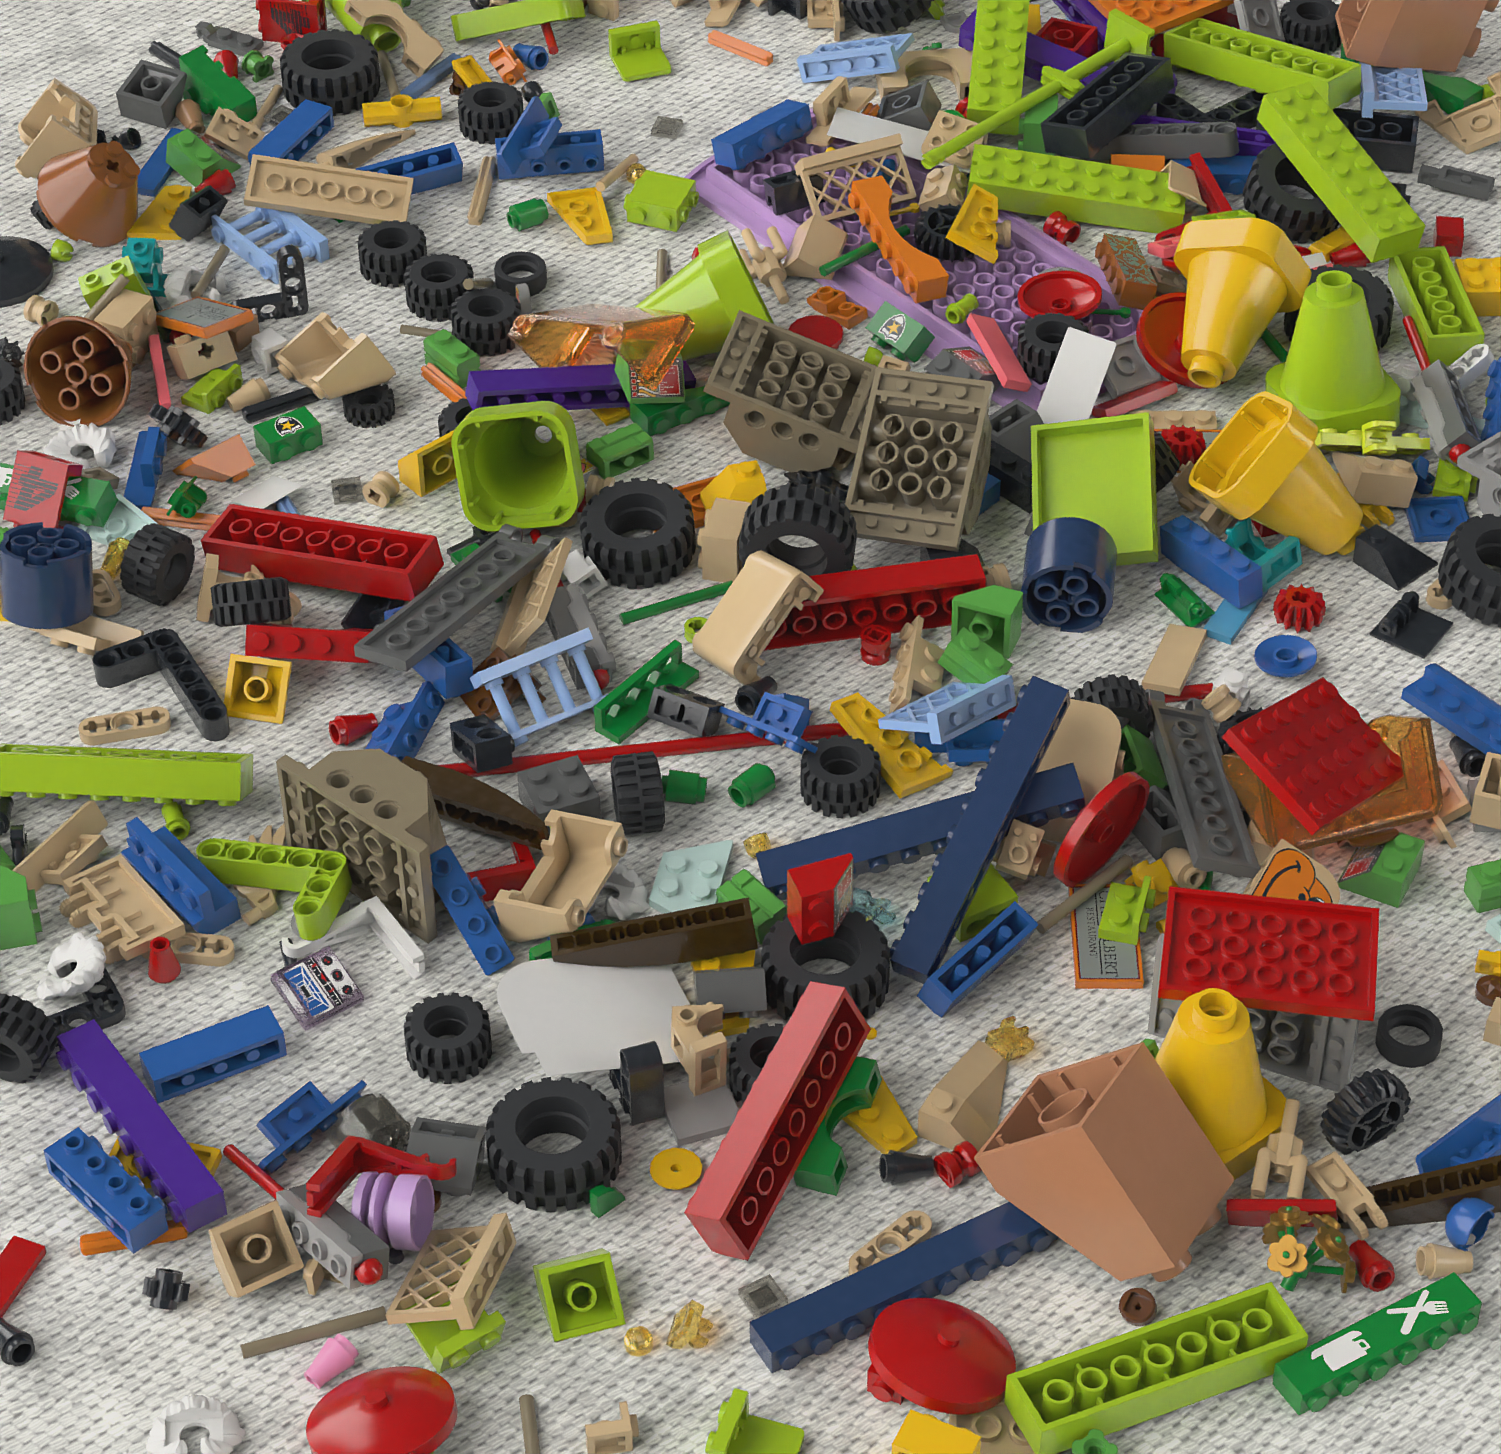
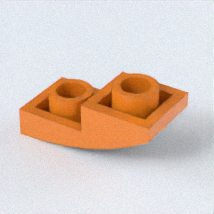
[807,286,868,330]

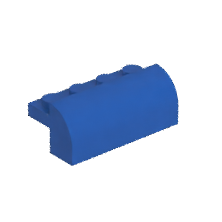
[1401,663,1501,755]
[121,817,242,935]

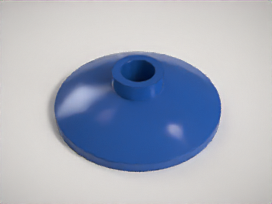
[1254,635,1317,677]

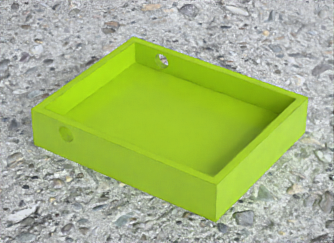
[1031,412,1159,566]

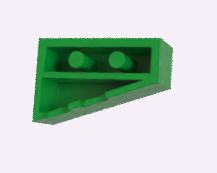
[179,45,257,122]

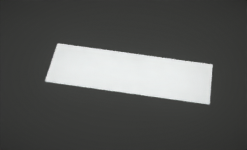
[827,107,970,173]

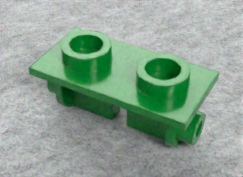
[166,476,207,518]
[1154,573,1215,627]

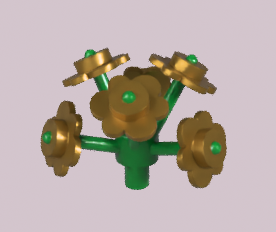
[1262,1206,1358,1293]

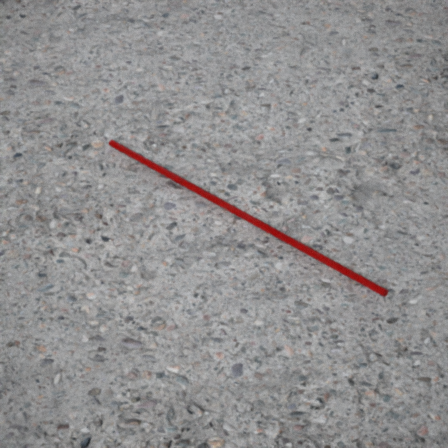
[438,683,1213,777]

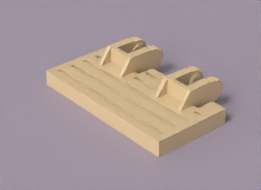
[59,854,186,964]

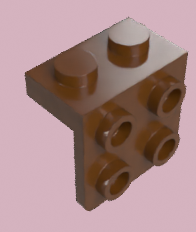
[460,646,547,721]

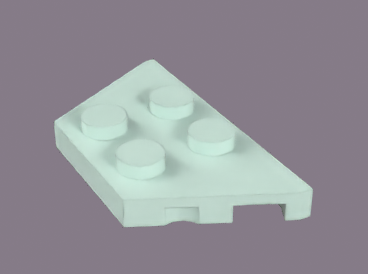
[649,840,733,913]

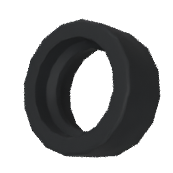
[494,251,547,297]
[1375,1004,1443,1068]

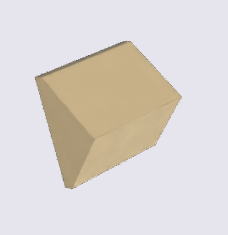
[783,214,848,280]

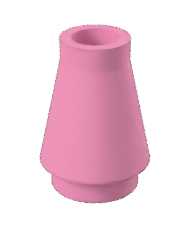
[304,1334,359,1389]

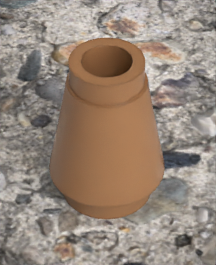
[175,99,205,134]

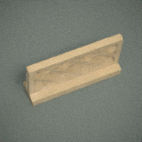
[794,133,917,222]
[489,537,573,657]
[385,1213,517,1330]

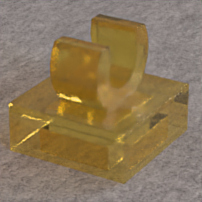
[984,1016,1035,1062]
[666,1299,713,1349]

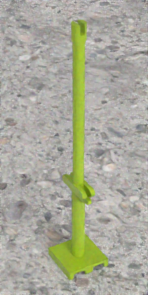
[921,8,1155,169]

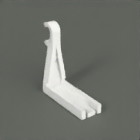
[281,896,426,980]

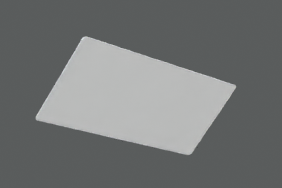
[1037,327,1116,424]

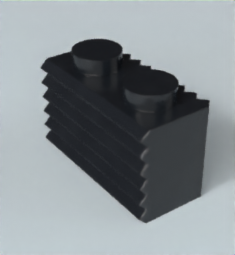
[169,185,228,242]

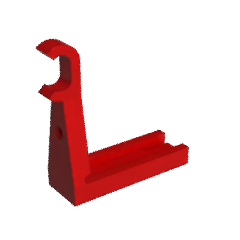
[1154,152,1232,241]
[445,840,536,909]
[306,1135,457,1218]

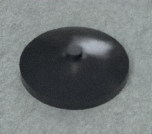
[0,236,54,308]

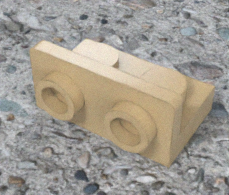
[203,107,265,160]

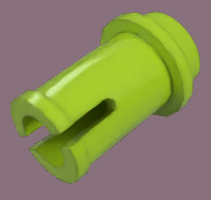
[945,293,979,324]
[161,801,191,841]

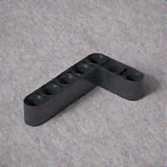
[1156,90,1268,129]
[92,628,230,742]
[608,1041,665,1126]

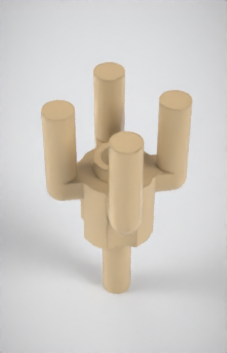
[739,226,790,304]
[1250,1099,1308,1199]

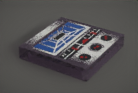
[270,946,364,1031]

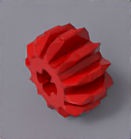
[1161,424,1206,471]
[1273,583,1326,634]

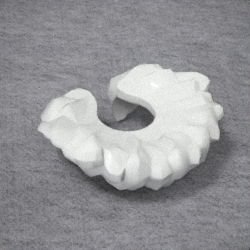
[163,266,228,307]
[43,422,116,469]
[588,862,649,920]
[36,932,106,1001]
[146,1394,245,1454]

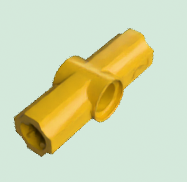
[362,94,442,128]

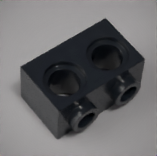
[646,684,725,738]
[450,714,515,773]

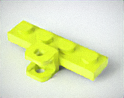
[1315,421,1430,456]

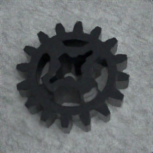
[147,403,208,449]

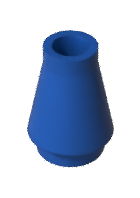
[513,43,549,70]

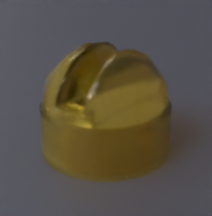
[626,163,646,184]
[743,832,771,859]
[624,1326,653,1357]

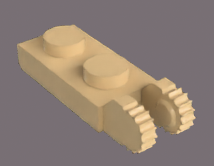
[1306,1151,1389,1241]

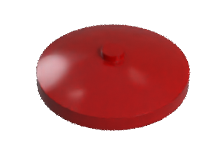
[1136,292,1240,389]
[1053,772,1150,888]
[868,1298,1016,1415]
[306,1366,458,1454]

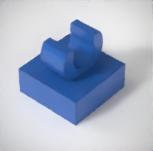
[1412,455,1435,494]

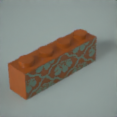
[1095,233,1158,310]

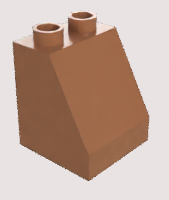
[1335,0,1499,72]
[974,1042,1234,1282]

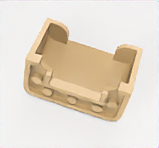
[15,78,98,178]
[274,312,396,400]
[692,550,824,685]
[493,809,628,943]

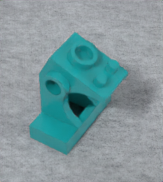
[122,238,169,297]
[1225,518,1303,592]

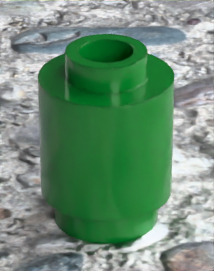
[506,198,549,231]
[728,763,776,808]
[662,769,708,805]

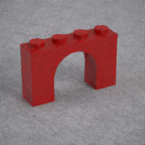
[245,623,374,663]

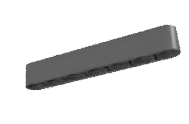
[1063,122,1240,161]

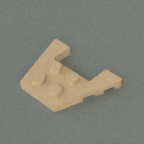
[1414,71,1501,154]

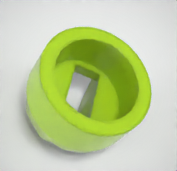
[51,239,74,262]
[864,346,883,367]

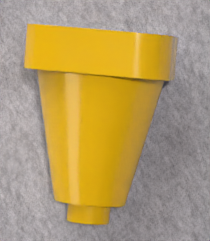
[1174,218,1312,388]
[1189,391,1365,555]
[1155,988,1287,1180]

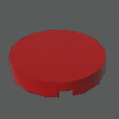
[788,315,844,350]

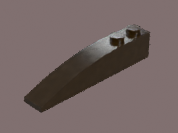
[401,756,549,850]
[549,898,758,967]
[1338,1155,1501,1229]

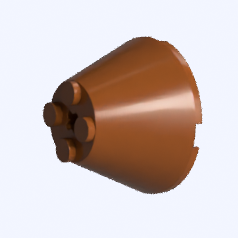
[36,141,140,247]
[24,316,133,427]

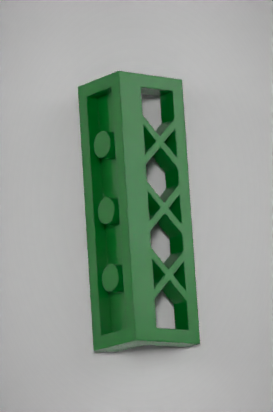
[594,640,699,744]

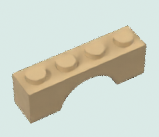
[344,0,444,77]

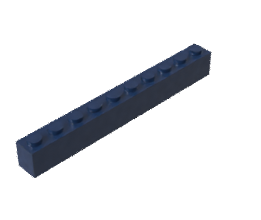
[890,676,1071,984]
[755,763,1086,900]
[749,1202,1059,1373]

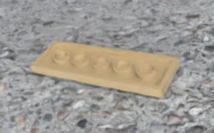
[244,154,414,224]

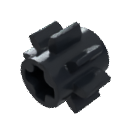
[0,337,25,368]
[142,1268,190,1310]

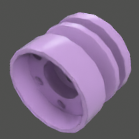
[351,1171,435,1251]

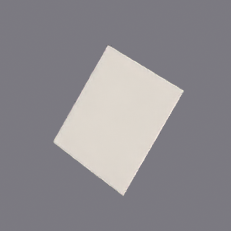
[231,476,303,509]

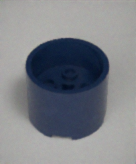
[1021,517,1117,633]
[0,522,94,629]

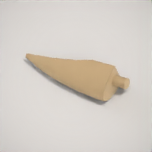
[316,129,416,169]

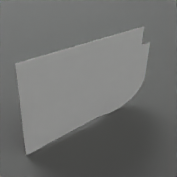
[497,958,714,1077]

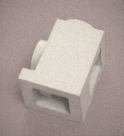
[251,328,288,375]
[1391,358,1422,401]
[563,549,608,598]
[1210,667,1252,716]

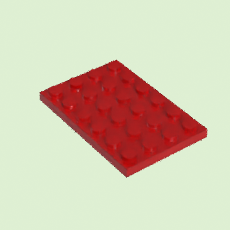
[1222,677,1411,836]
[1158,886,1380,1021]

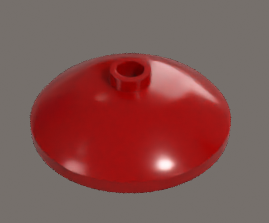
[1017,271,1102,320]

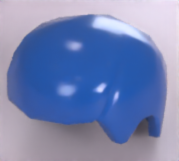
[1445,1198,1495,1251]

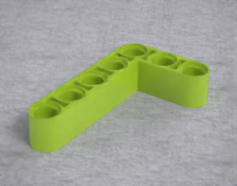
[450,0,586,41]
[196,838,352,941]

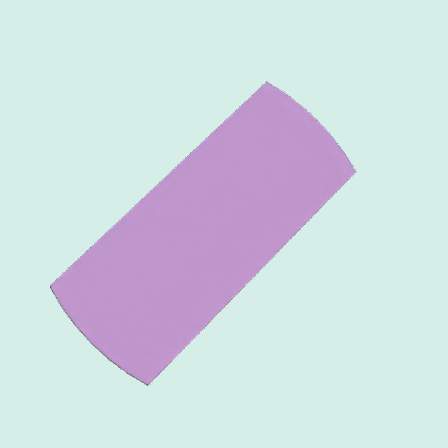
[684,109,1143,411]

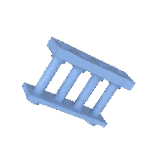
[211,207,330,285]
[470,627,609,747]

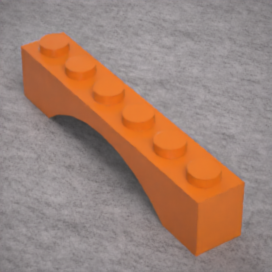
[848,175,949,304]

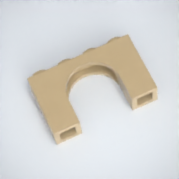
[875,48,973,102]

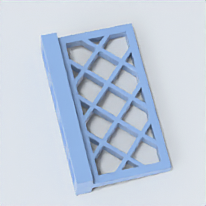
[797,33,915,83]
[1359,62,1428,118]
[878,675,1016,744]

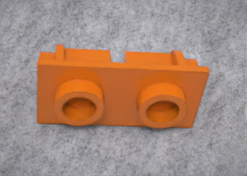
[489,39,527,85]

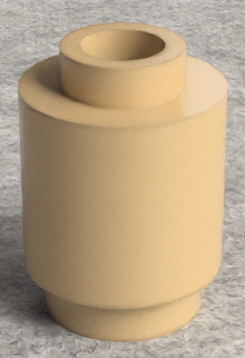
[1162,847,1207,889]

